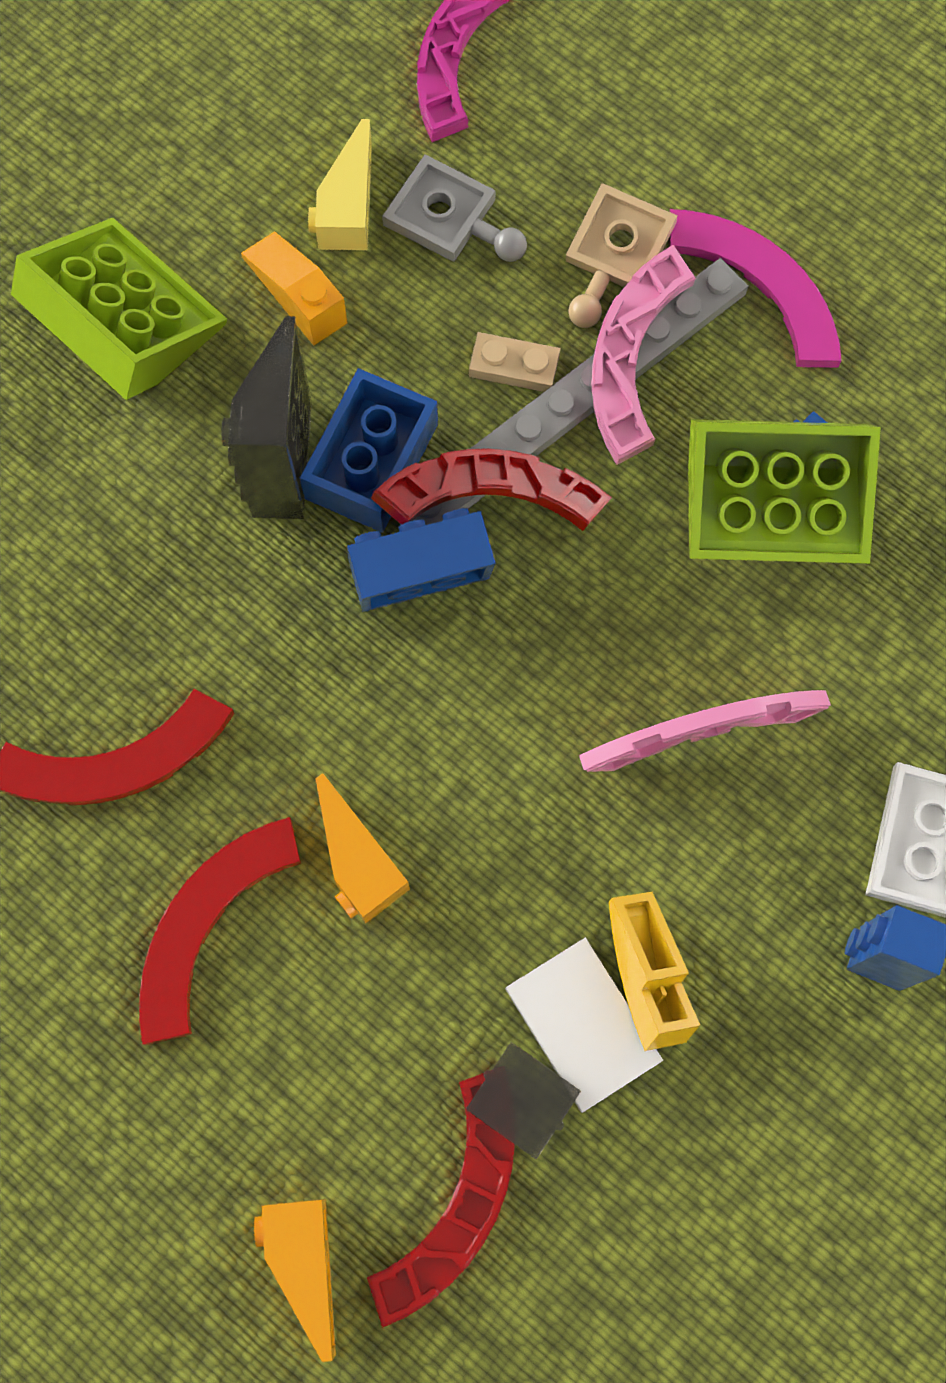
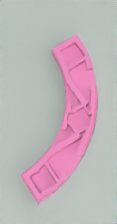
[591,245,696,465]
[579,690,831,772]

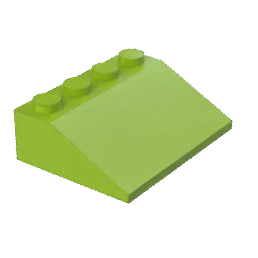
[11,218,227,400]
[688,419,881,564]

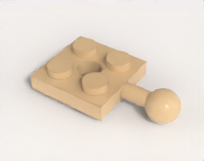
[566,183,677,328]

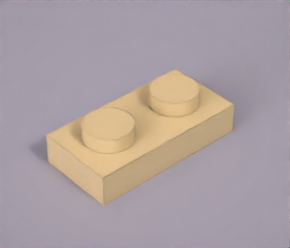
[469,332,560,392]

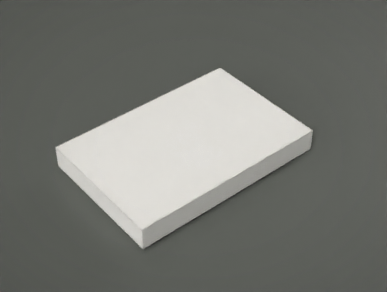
[866,762,946,918]
[505,937,664,1113]

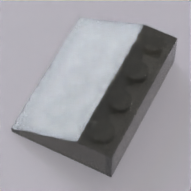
[221,316,312,519]

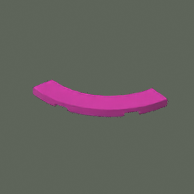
[417,0,510,142]
[669,209,842,368]

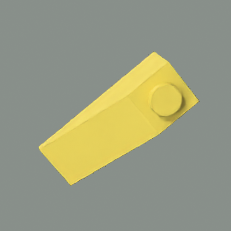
[308,119,372,251]

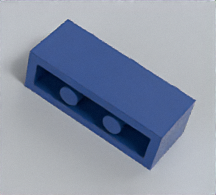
[845,905,946,991]

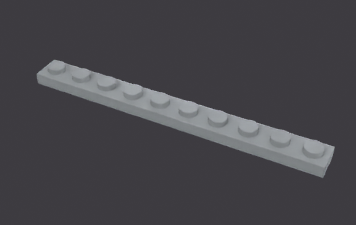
[413,258,748,525]

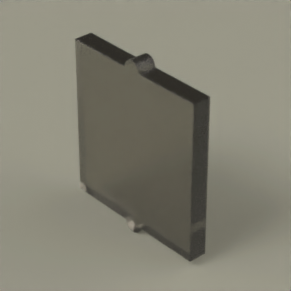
[466,1042,581,1160]

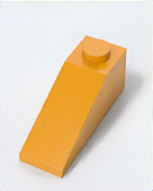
[241,231,348,346]
[315,773,410,924]
[254,1199,336,1362]

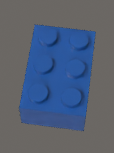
[300,368,438,533]
[347,508,496,612]

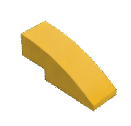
[609,892,700,1051]

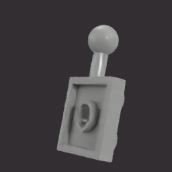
[382,154,527,262]

